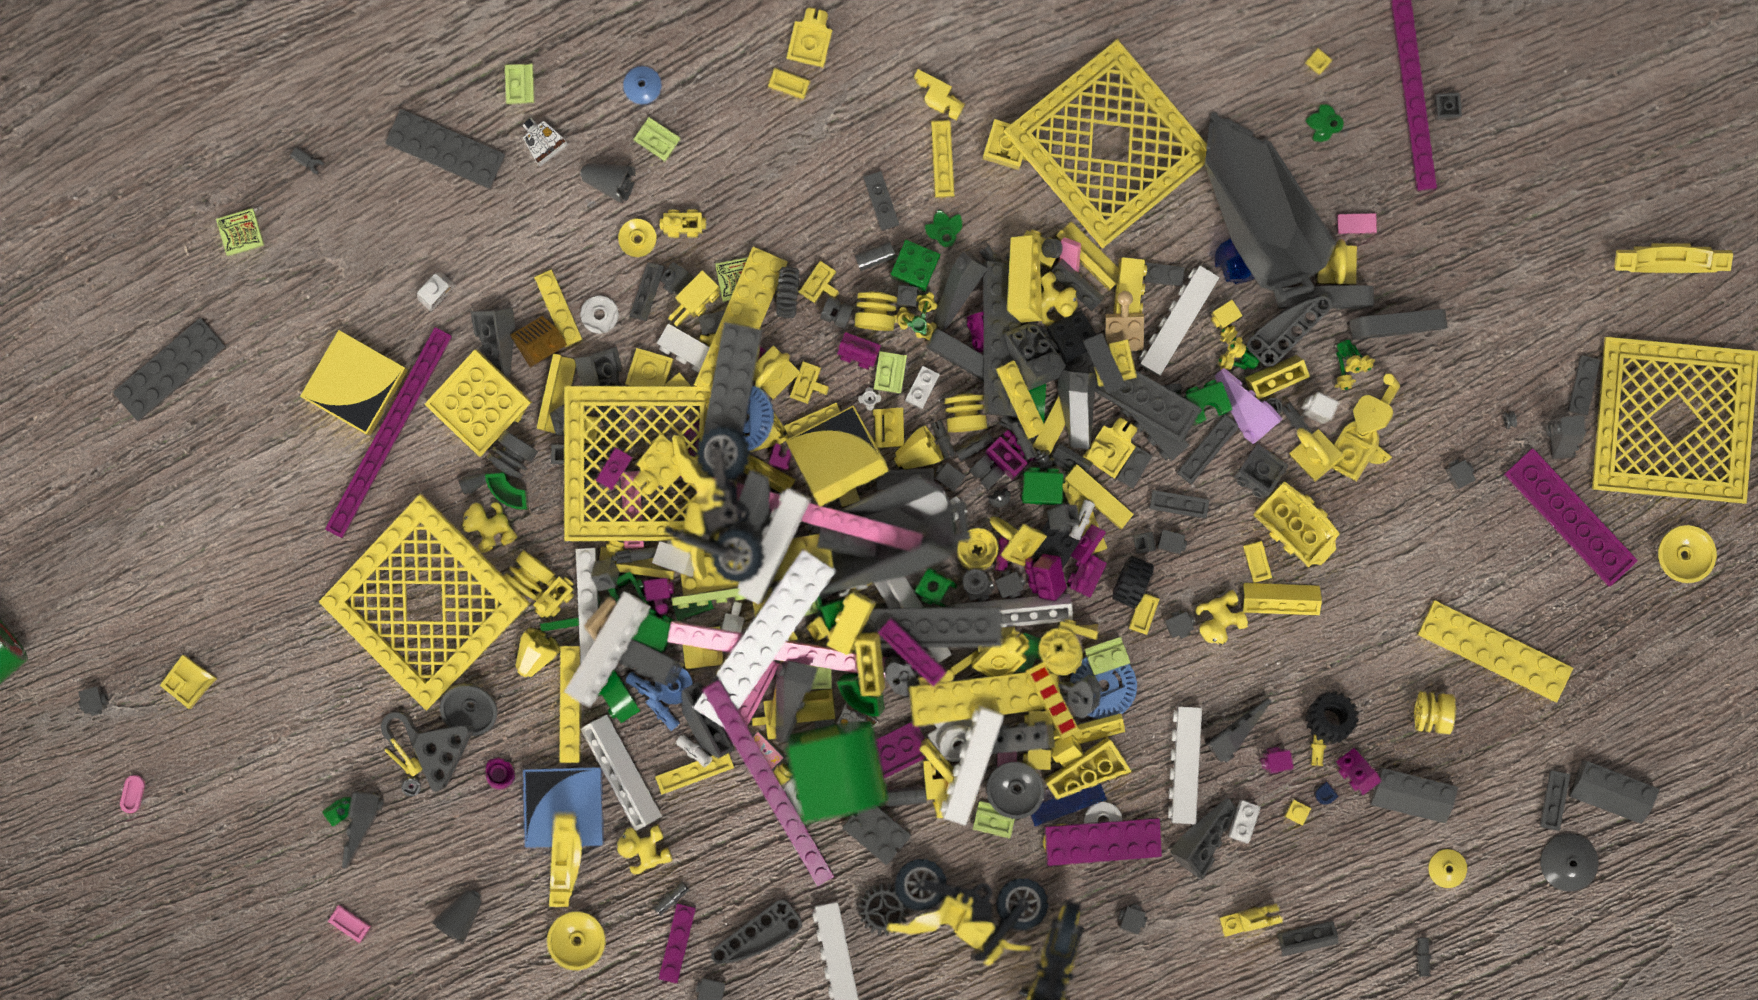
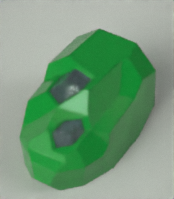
[322,797,352,827]

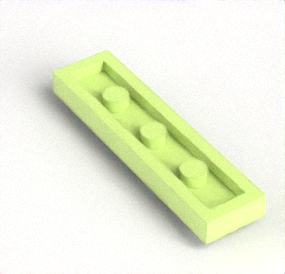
[672,588,747,609]

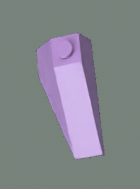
[1215,368,1282,444]

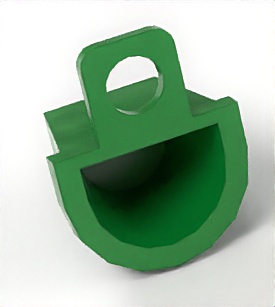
[815,595,845,632]

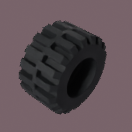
[1112,555,1154,609]
[1305,691,1359,744]

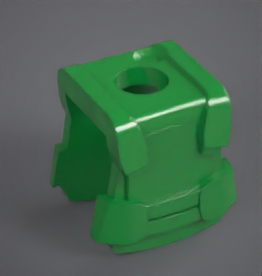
[915,567,957,608]
[608,572,649,605]

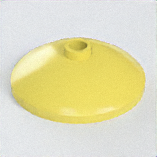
[1658,525,1717,583]
[547,912,605,970]

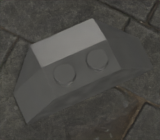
[682,682,735,759]

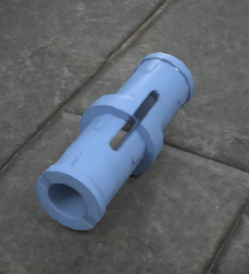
[626,672,663,702]
[646,698,680,731]

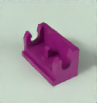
[769,443,791,472]

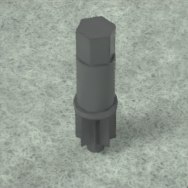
[612,547,657,564]

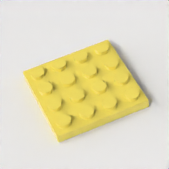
[425,349,532,457]

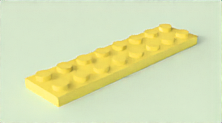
[694,247,788,392]
[680,534,834,596]
[1417,600,1573,703]
[909,669,1060,726]

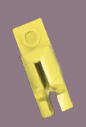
[914,69,965,121]
[923,760,949,818]
[1219,903,1283,937]

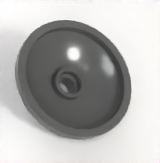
[440,684,498,736]
[987,762,1045,819]
[1540,833,1599,892]

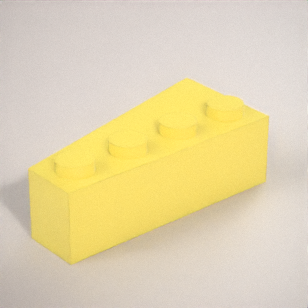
[1007,235,1042,323]
[1044,737,1132,799]

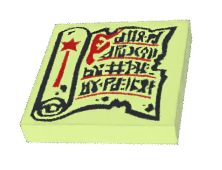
[216,208,265,256]
[715,257,748,302]

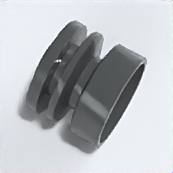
[487,430,538,479]

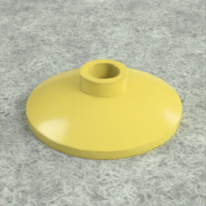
[618,219,656,257]
[1428,849,1467,888]

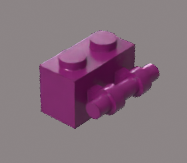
[837,332,881,370]
[985,430,1035,480]
[1025,554,1067,601]
[1067,555,1107,598]
[644,578,675,614]

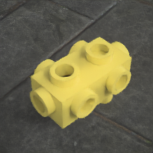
[660,210,706,238]
[533,576,575,618]

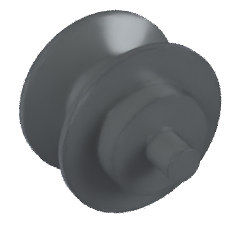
[1042,239,1063,258]
[1033,449,1054,469]

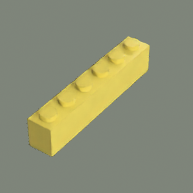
[560,646,582,763]

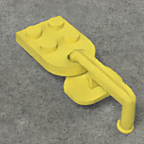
[1331,373,1400,482]

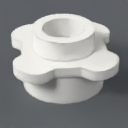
[858,387,881,410]

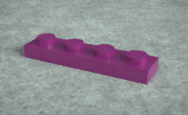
[878,618,948,687]
[659,903,696,984]

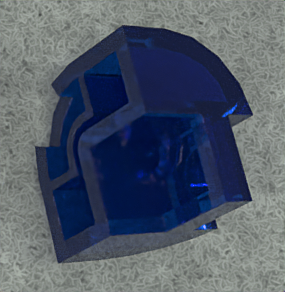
[1215,238,1255,285]

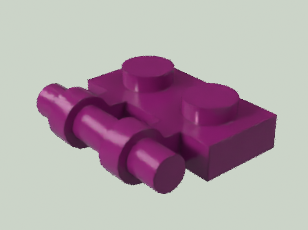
[995,534,1011,571]

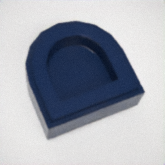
[1315,781,1339,805]

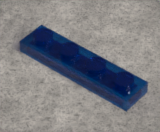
[1030,783,1107,826]

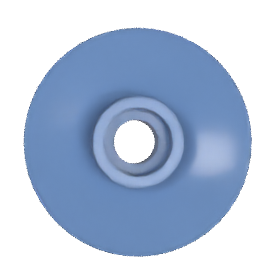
[623,66,661,104]
[655,668,693,705]

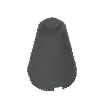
[580,163,636,203]
[431,889,482,945]

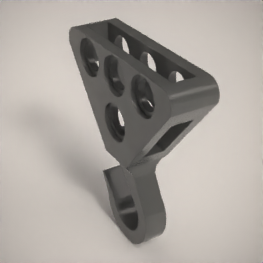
[381,711,474,792]

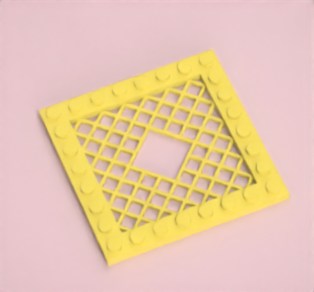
[1003,39,1207,249]
[1592,337,1758,504]
[564,386,719,541]
[319,494,530,711]

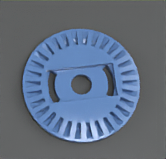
[744,385,774,451]
[1070,657,1137,719]

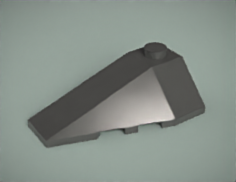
[471,307,515,380]
[776,661,818,743]
[1206,698,1272,763]
[1169,797,1237,880]

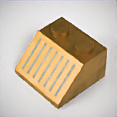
[510,316,567,368]

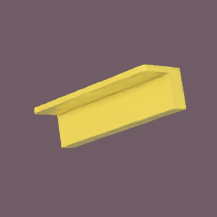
[1055,222,1118,291]
[537,354,576,434]
[599,547,675,580]
[1242,583,1322,615]

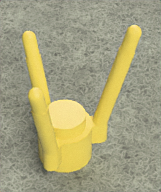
[384,738,423,777]

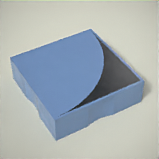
[523,767,604,848]

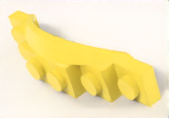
[1614,243,1733,273]
[549,813,581,907]

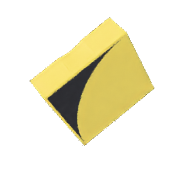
[300,330,408,436]
[786,405,888,506]

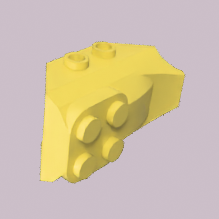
[1253,481,1340,568]

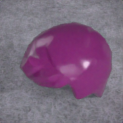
[485,757,515,790]

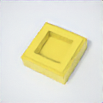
[1305,48,1332,75]

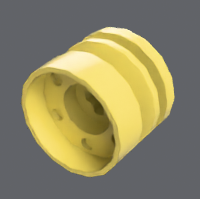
[854,291,897,331]
[945,394,987,432]
[956,528,998,571]
[503,550,555,600]
[1039,629,1083,675]
[1414,691,1455,734]

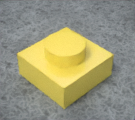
[1086,441,1112,467]
[1284,800,1311,826]

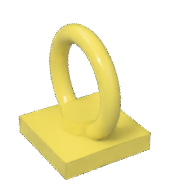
[1317,239,1357,285]
[754,346,800,400]
[1289,428,1344,482]
[990,516,1047,566]

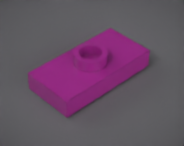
[595,447,632,490]
[1071,524,1106,564]

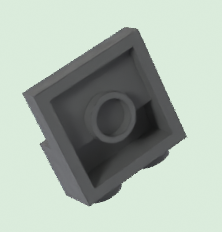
[1234,444,1289,499]

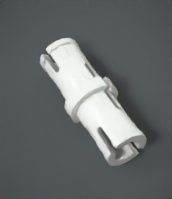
[1069,500,1095,540]
[676,735,712,767]

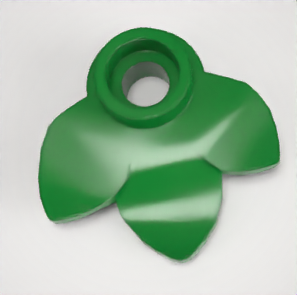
[1306,104,1344,142]
[925,210,962,247]

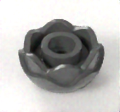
[988,488,1011,508]

